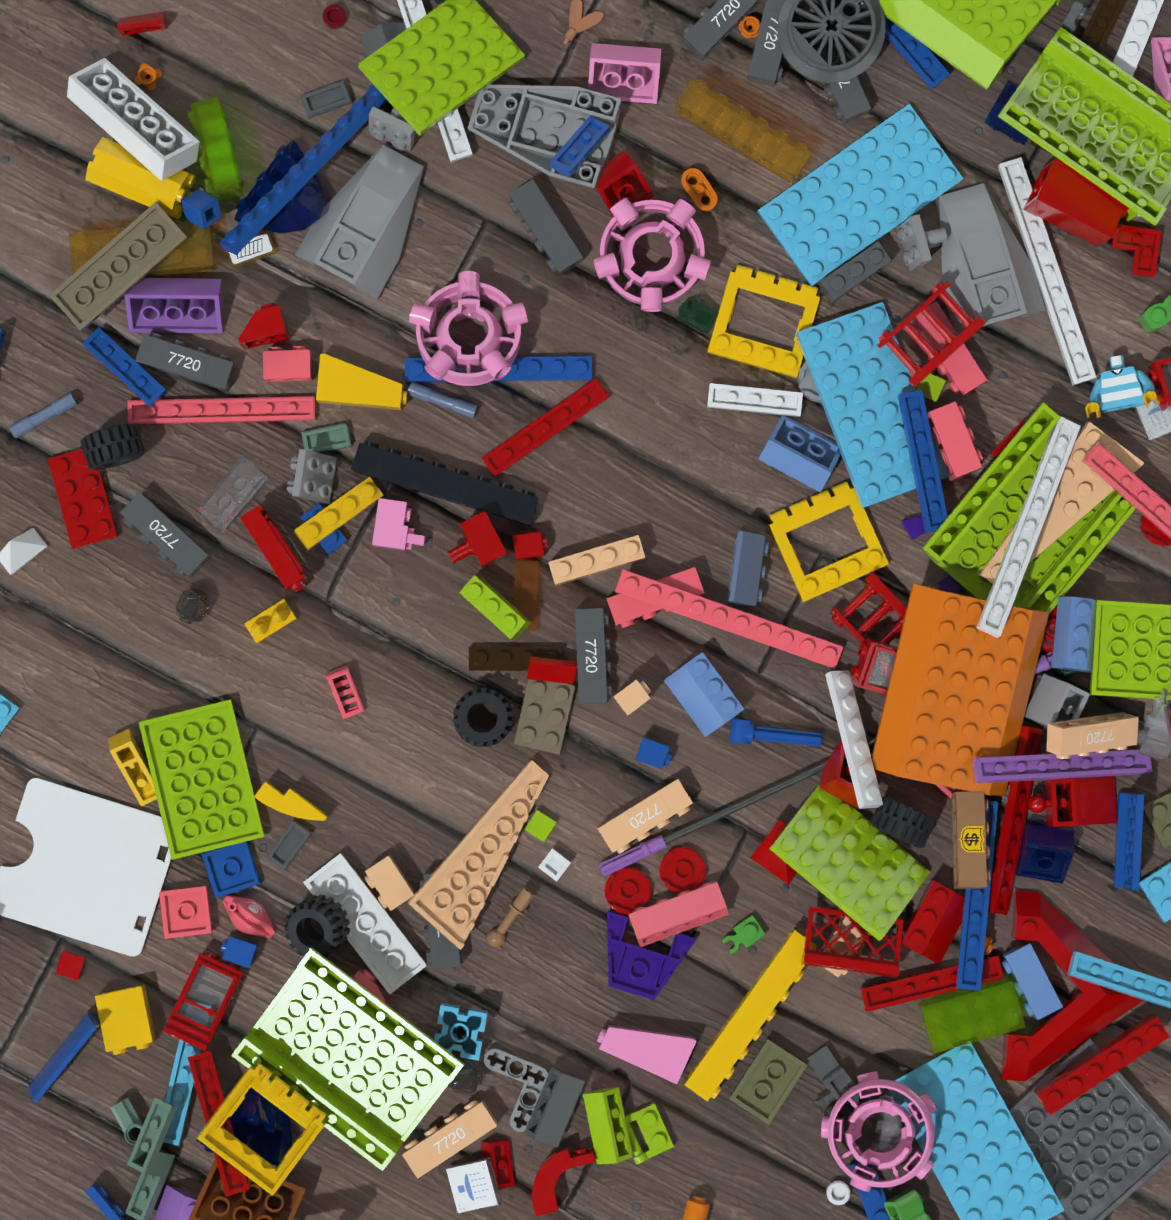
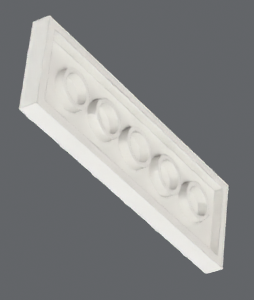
[303,853,427,994]

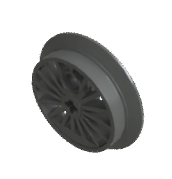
[777,0,885,83]

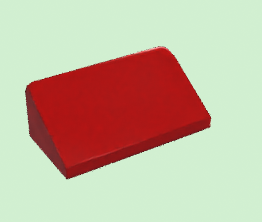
[117,12,167,36]
[481,1139,515,1190]

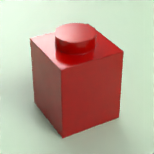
[513,532,548,560]

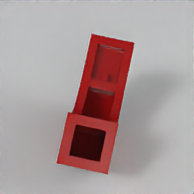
[532,1146,596,1216]

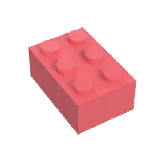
[927,401,983,482]

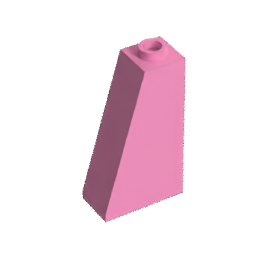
[597,1025,696,1084]

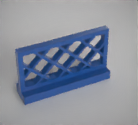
[1113,793,1144,891]

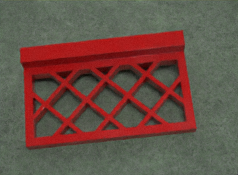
[801,906,904,978]

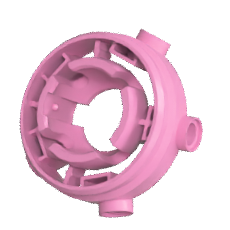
[593,198,711,312]
[409,271,528,386]
[821,1071,938,1192]

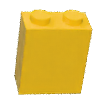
[95,984,156,1055]

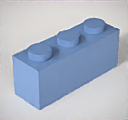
[1001,942,1063,1020]

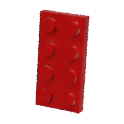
[48,449,118,549]

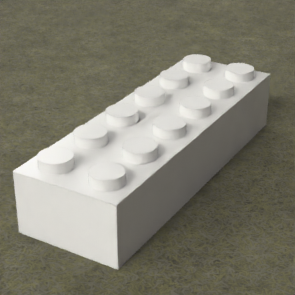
[67,58,200,181]

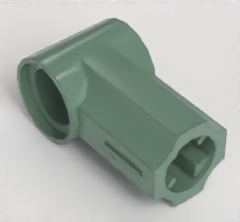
[110,1097,144,1145]

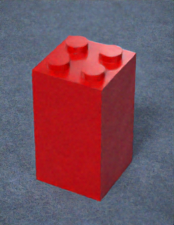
[1023,158,1129,247]

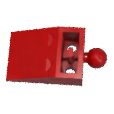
[1028,776,1117,827]

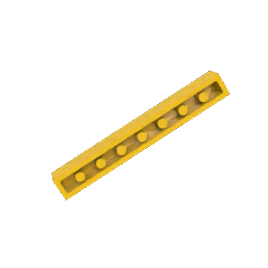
[684,929,818,1102]

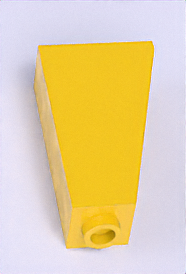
[316,354,407,410]

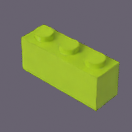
[459,575,532,640]
[583,1087,633,1164]

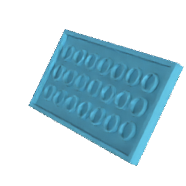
[757,104,963,286]
[796,302,949,509]
[889,1040,1064,1220]

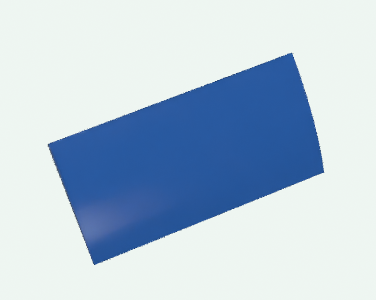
[28,1010,100,1103]

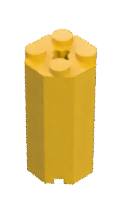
[85,137,196,219]

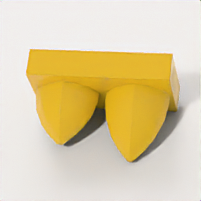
[244,599,297,644]

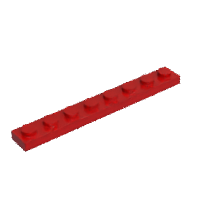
[988,726,1043,915]

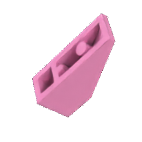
[1151,37,1171,103]

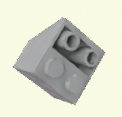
[1024,674,1090,728]

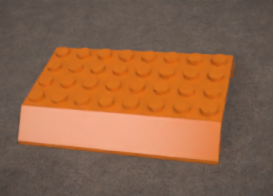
[871,583,1049,795]

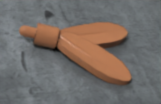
[563,0,604,45]

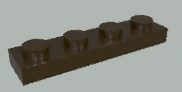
[469,647,563,671]

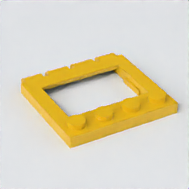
[707,264,820,379]
[769,481,889,602]
[196,1063,326,1196]

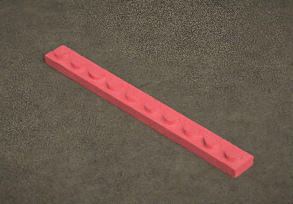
[614,568,843,669]

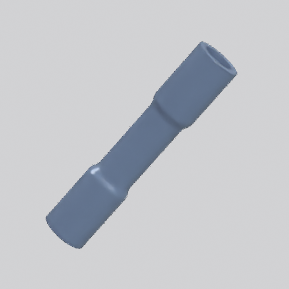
[407,382,478,418]
[9,393,78,438]

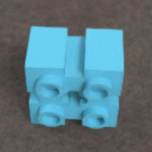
[434,1003,488,1061]

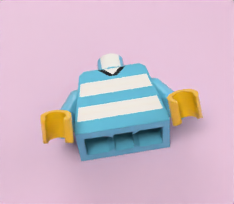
[1085,355,1160,418]

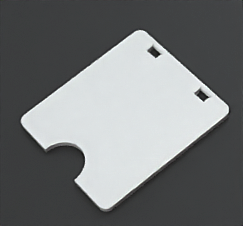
[0,778,171,957]

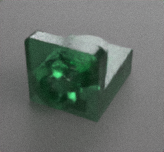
[677,300,718,334]

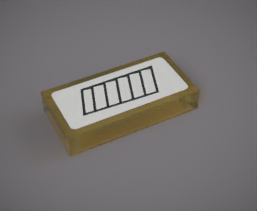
[226,230,277,269]

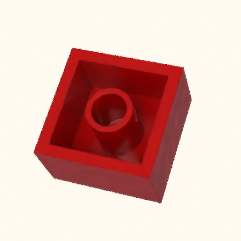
[447,511,508,569]

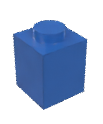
[182,189,221,229]
[635,737,672,769]
[220,935,259,968]

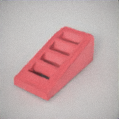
[326,665,365,719]

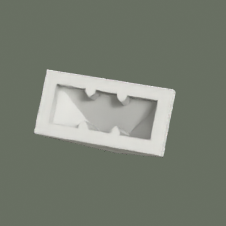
[0,528,48,575]

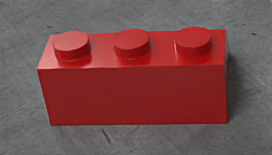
[901,880,964,964]

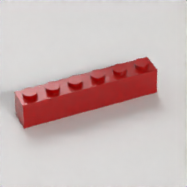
[1033,1014,1170,1115]

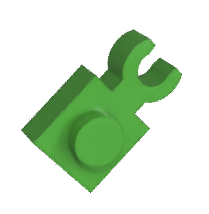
[722,915,766,954]

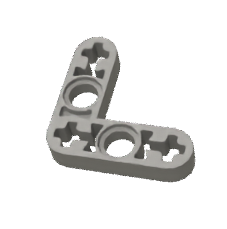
[484,1047,549,1132]

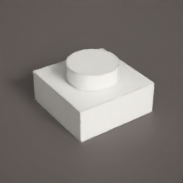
[538,848,571,881]

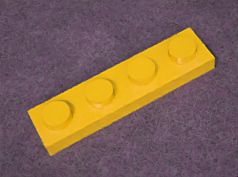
[294,476,383,550]

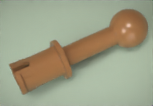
[487,887,535,948]

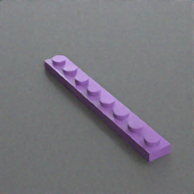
[972,749,1153,783]

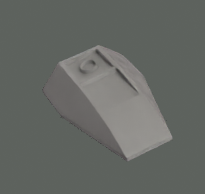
[468,85,622,189]
[295,145,424,300]
[939,183,1046,335]

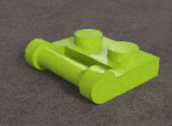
[625,1102,674,1164]

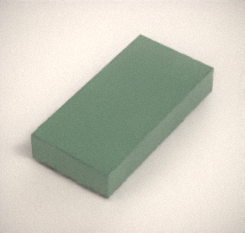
[301,423,352,453]

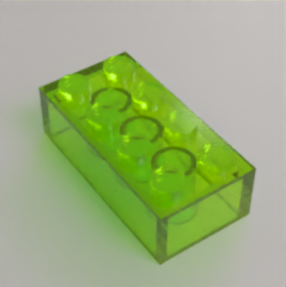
[188,97,245,203]
[918,979,1026,1053]

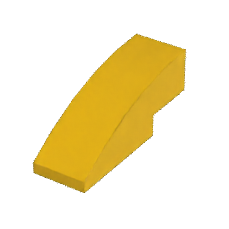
[254,782,329,821]

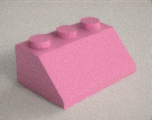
[588,43,661,104]

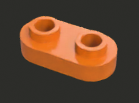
[681,168,718,212]

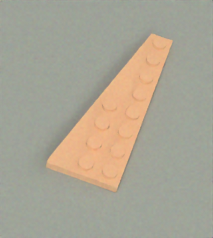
[978,422,1144,585]
[407,760,549,950]

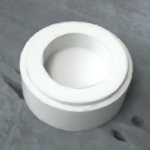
[826,1180,850,1205]

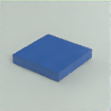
[201,841,261,898]

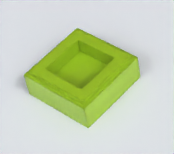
[916,373,946,403]
[524,810,557,842]

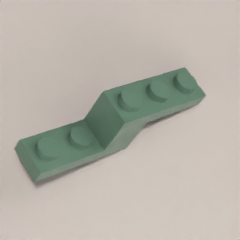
[125,1097,177,1220]

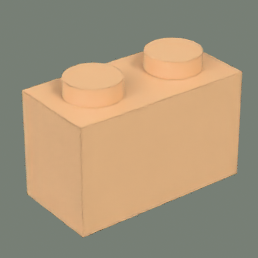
[613,679,651,716]
[364,855,415,911]

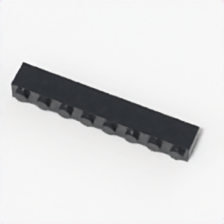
[351,441,539,527]

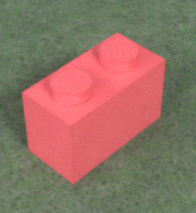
[263,346,313,382]

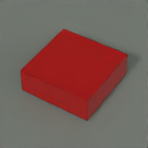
[55,951,86,981]

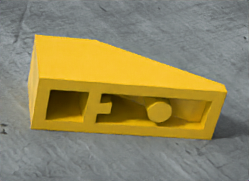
[108,729,157,807]

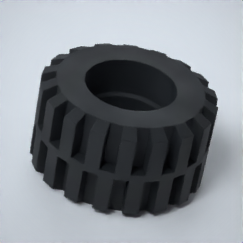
[80,423,145,470]
[453,688,513,747]
[870,797,936,848]
[284,894,350,958]

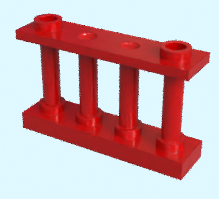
[877,281,986,387]
[830,572,907,680]

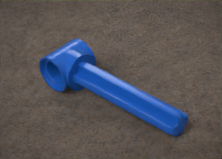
[729,719,822,747]

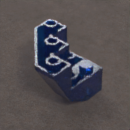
[234,140,325,234]
[196,1088,293,1170]

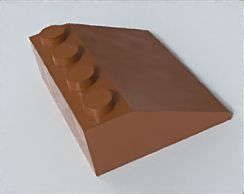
[188,1160,306,1220]

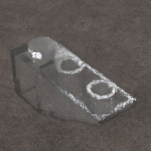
[1137,688,1171,761]
[871,1090,906,1169]

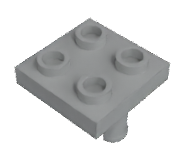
[369,107,415,151]
[897,215,947,272]
[287,449,337,504]

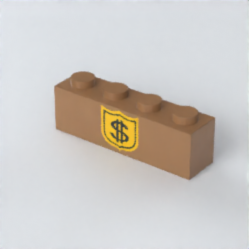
[951,792,990,889]

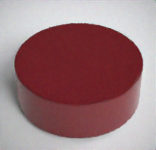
[323,5,346,29]

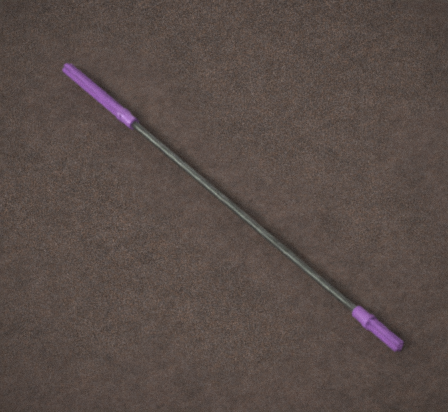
[599,652,1053,876]

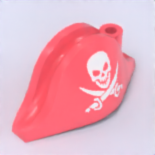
[223,895,276,938]

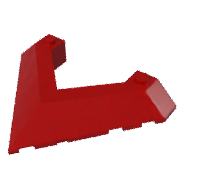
[1001,890,1144,1082]

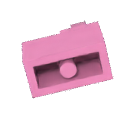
[372,498,426,551]

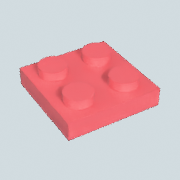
[159,886,213,939]

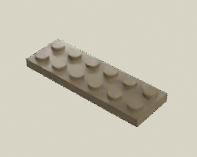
[49,202,188,332]

